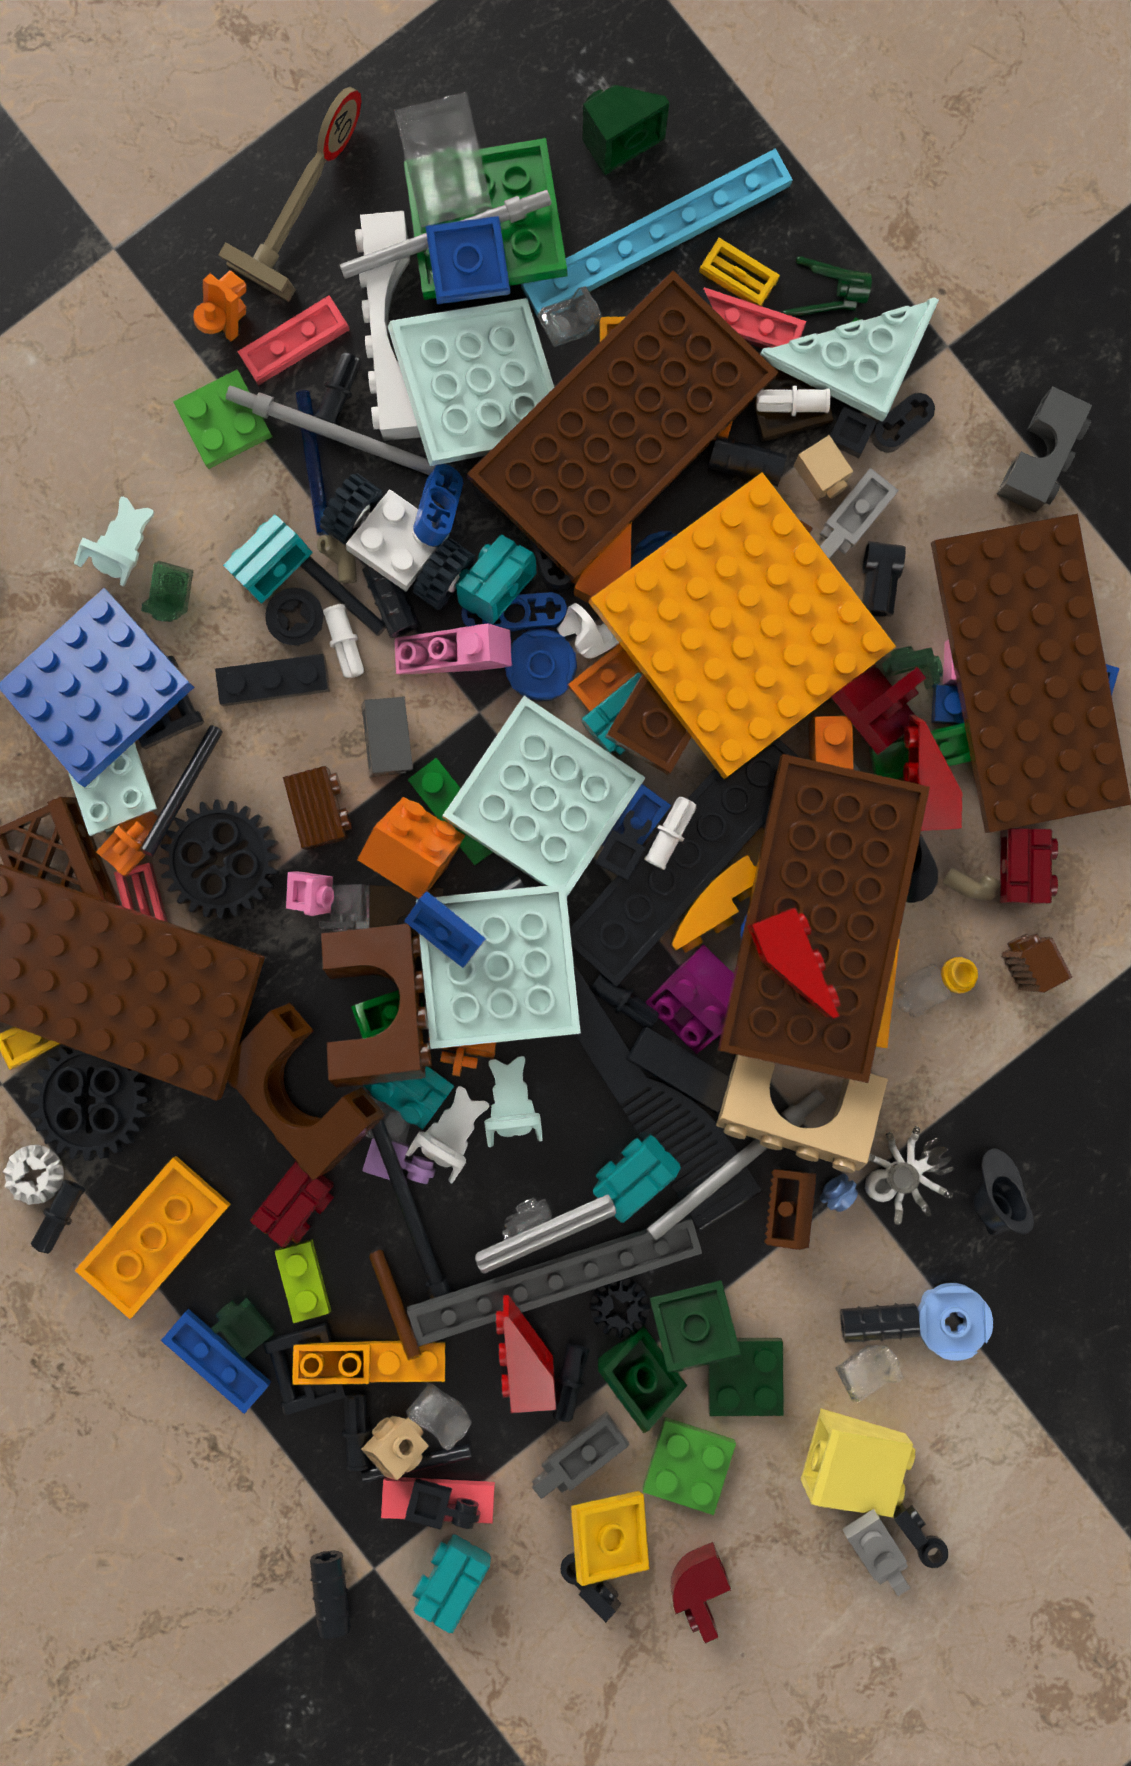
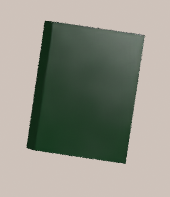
[598,1326,687,1433]

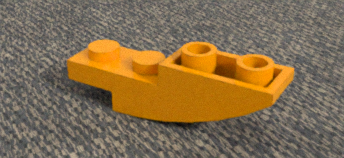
[670,855,757,953]
[292,1341,445,1385]

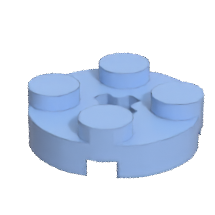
[917,1283,993,1361]

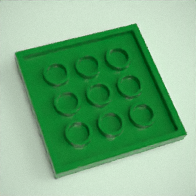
[404,138,568,300]

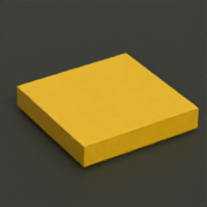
[571,1491,649,1586]

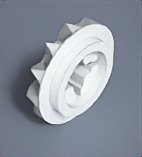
[3,1145,64,1205]

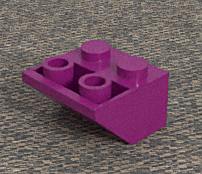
[645,944,734,1054]

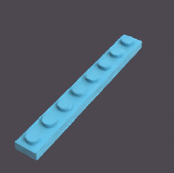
[521,148,793,318]

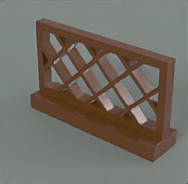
[0,796,121,906]

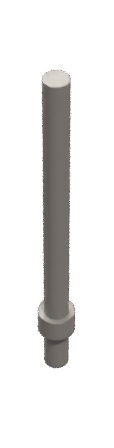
[339,190,551,279]
[226,385,436,475]
[647,1089,826,1241]

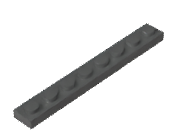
[407,1215,702,1346]

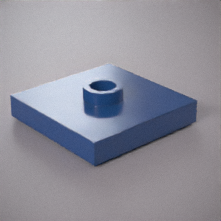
[425,216,510,304]

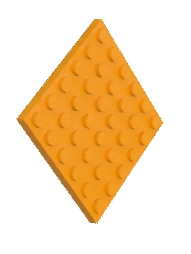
[588,472,896,779]

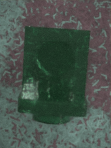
[141,561,194,622]
[882,646,943,690]
[211,1298,274,1359]

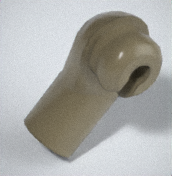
[317,534,357,584]
[943,868,1000,901]

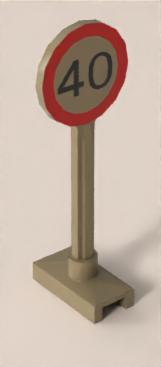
[219,87,362,302]

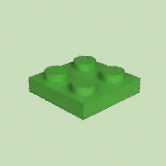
[173,369,272,469]
[642,1417,736,1515]

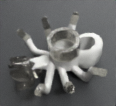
[865,1126,954,1225]

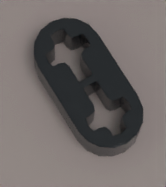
[872,393,935,453]

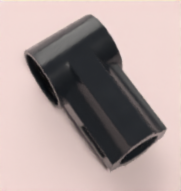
[862,541,906,617]

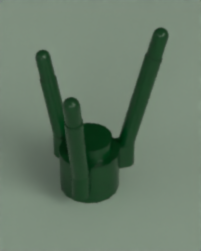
[782,256,872,316]

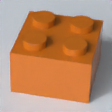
[357,797,465,899]

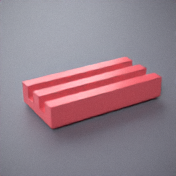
[114,862,168,922]

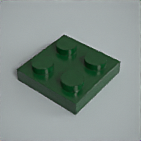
[650,1280,741,1375]
[708,1338,784,1416]

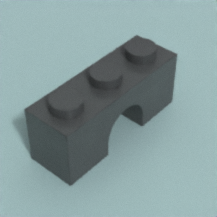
[997,386,1092,512]

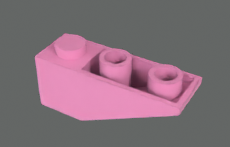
[395,624,512,675]

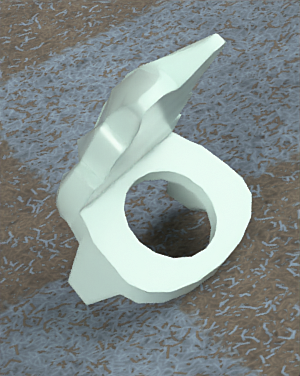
[74,496,154,587]
[484,1056,543,1147]

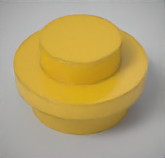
[941,957,978,994]

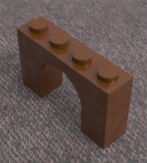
[321,924,431,1088]
[227,1003,386,1180]

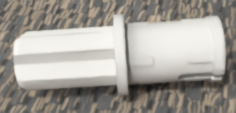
[756,386,830,416]
[323,604,364,678]
[644,797,697,870]

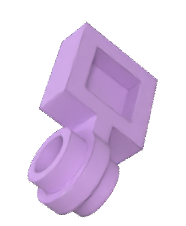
[362,1136,436,1184]

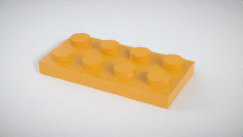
[75,1156,231,1319]

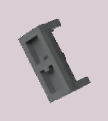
[361,696,413,778]

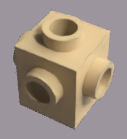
[361,1416,429,1480]

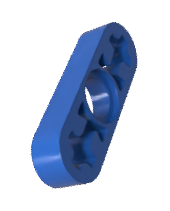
[413,464,463,547]
[462,592,567,631]

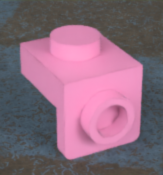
[286,871,334,916]

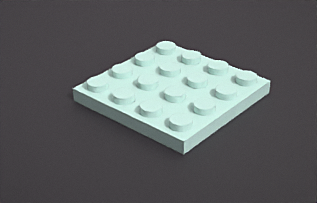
[388,298,554,466]
[442,696,646,897]
[416,884,581,1049]

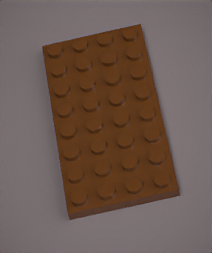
[467,270,778,581]
[931,513,1131,833]
[718,754,930,1083]
[0,864,265,1101]

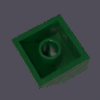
[582,84,670,175]

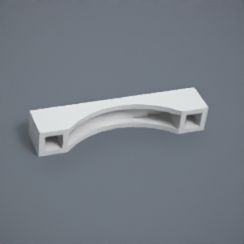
[355,211,421,441]

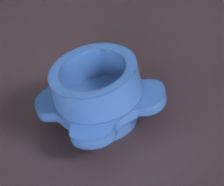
[820,1174,858,1212]

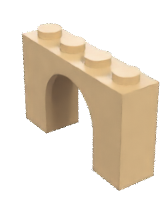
[716,1055,888,1173]

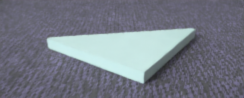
[760,298,939,422]

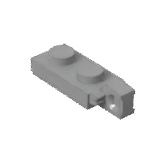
[820,468,899,559]
[842,1509,910,1596]

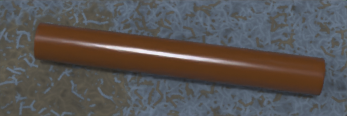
[369,1250,422,1361]

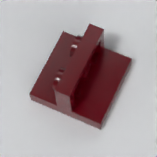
[831,664,926,755]

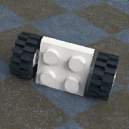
[320,473,475,610]

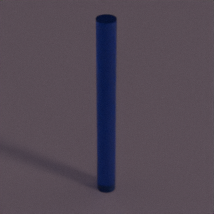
[296,390,329,536]

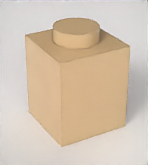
[794,435,853,501]

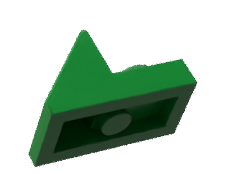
[351,990,423,1039]

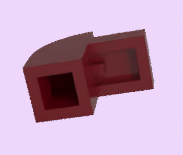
[670,1542,731,1643]

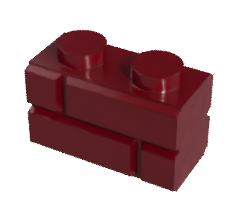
[1000,828,1058,904]
[250,1161,335,1248]

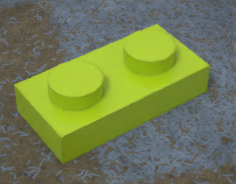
[274,1239,331,1323]

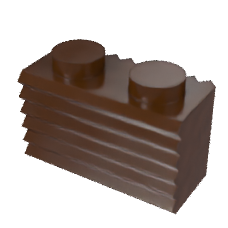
[283,766,352,850]
[1001,934,1073,993]
[764,1169,816,1250]

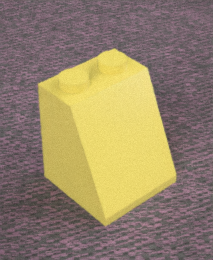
[801,1408,915,1517]

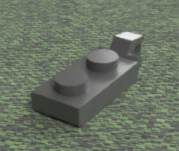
[532,1412,630,1499]

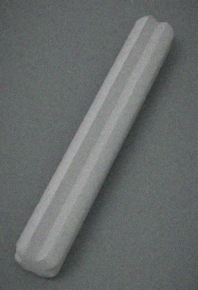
[475,1195,616,1273]

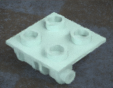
[68,742,157,836]

